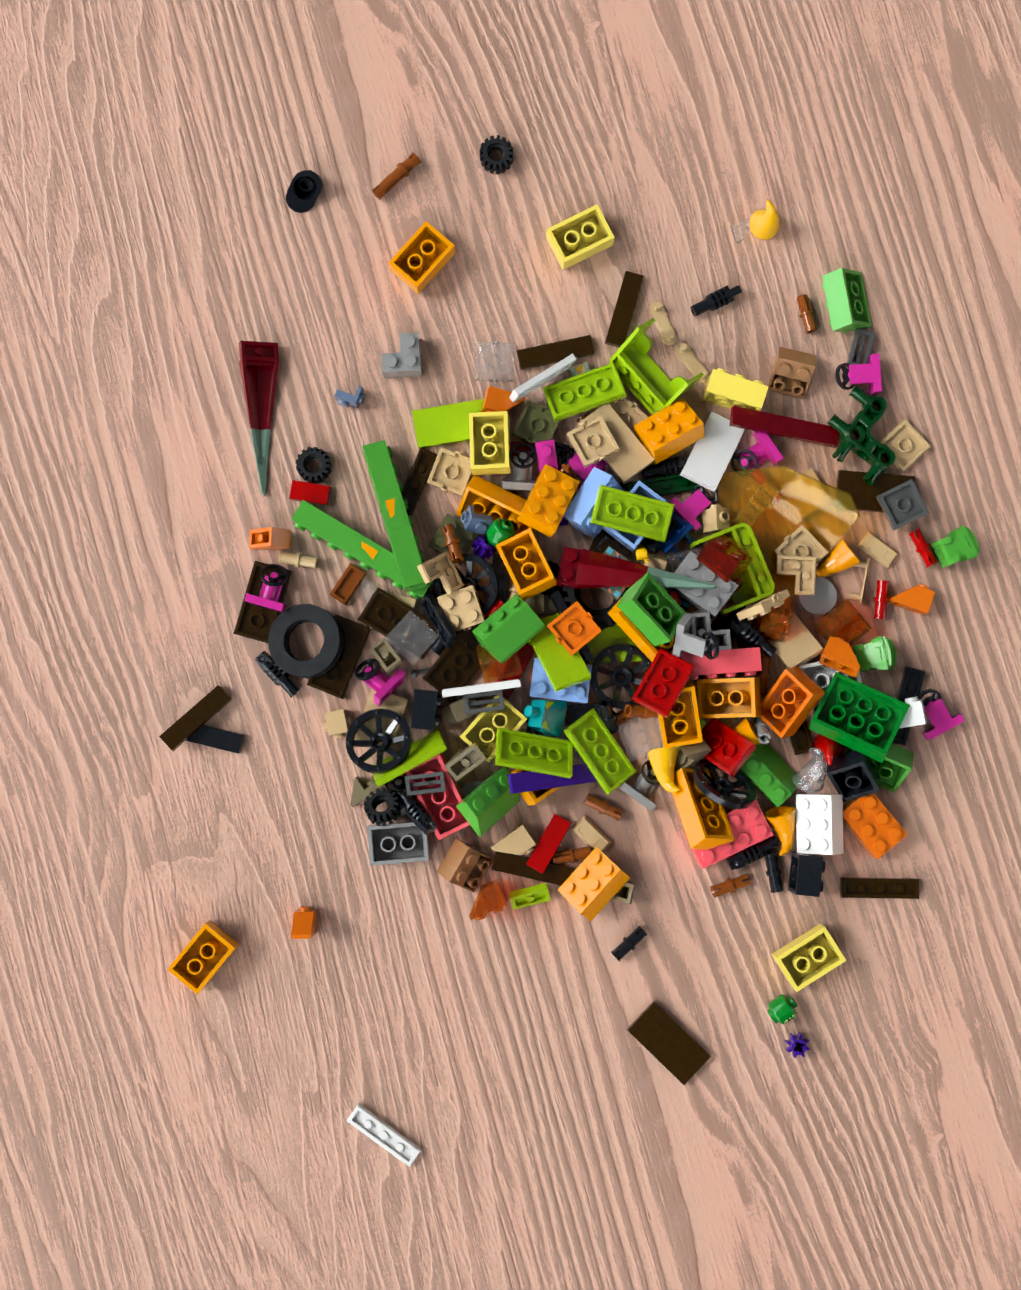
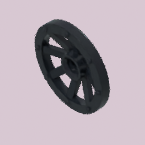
[434,554,499,614]
[590,644,652,709]
[346,709,412,774]
[693,759,756,809]

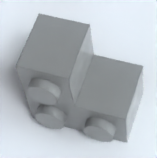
[381,332,422,378]
[687,611,731,651]

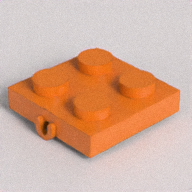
[547,601,602,656]

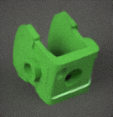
[931,525,980,568]
[852,635,897,672]

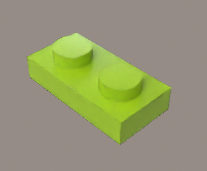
[509,883,551,910]

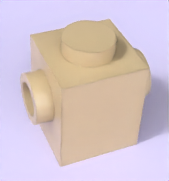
[702,504,730,534]
[323,709,352,739]

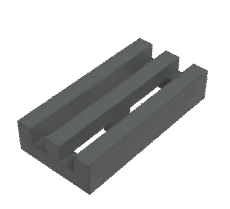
[847,329,875,365]
[463,690,505,715]
[405,771,447,796]

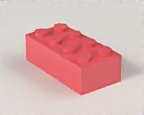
[680,647,762,680]
[406,752,470,840]
[683,799,773,869]

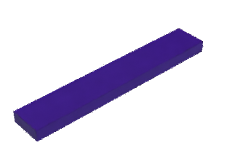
[508,763,598,794]

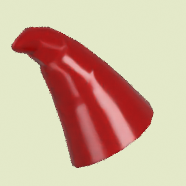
[813,734,845,765]

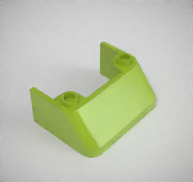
[609,318,704,415]
[689,523,775,616]

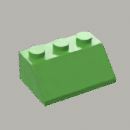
[822,268,872,333]
[617,573,687,646]
[472,594,546,664]
[740,743,802,807]
[847,744,914,792]
[456,767,520,837]

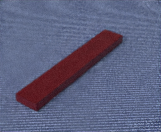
[729,406,839,448]

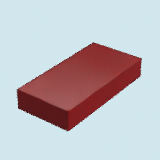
[289,480,331,506]

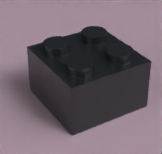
[410,689,443,730]
[826,750,880,802]
[788,851,825,897]

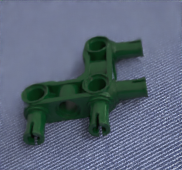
[827,385,896,486]

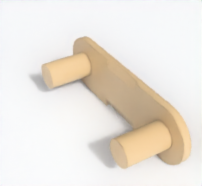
[650,302,677,346]
[675,343,709,383]
[849,558,870,605]

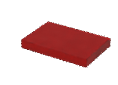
[632,648,695,718]
[702,718,757,778]

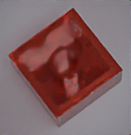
[696,535,753,583]

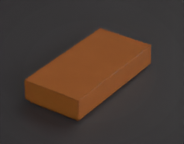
[329,563,366,605]

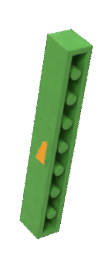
[363,440,427,593]
[291,500,435,600]

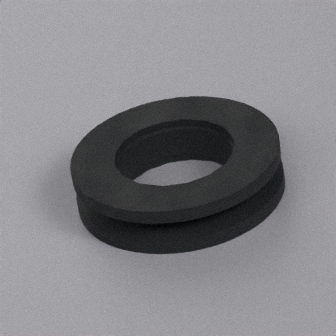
[268,604,344,678]

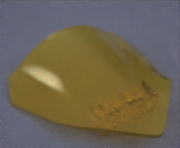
[718,466,860,601]

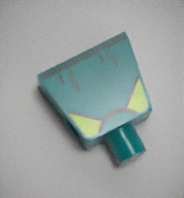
[524,700,568,738]

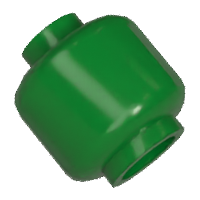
[486,518,515,546]
[767,994,797,1024]

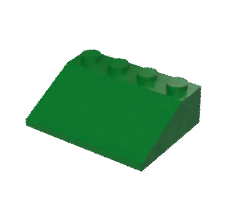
[809,672,910,763]

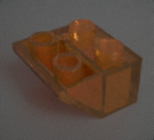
[759,590,794,642]
[813,599,872,646]
[476,645,523,684]
[469,878,507,921]

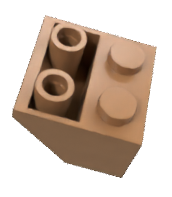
[768,346,816,399]
[436,838,494,893]

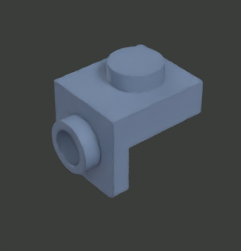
[334,386,366,408]
[461,505,493,535]

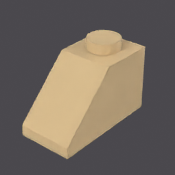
[491,824,536,855]

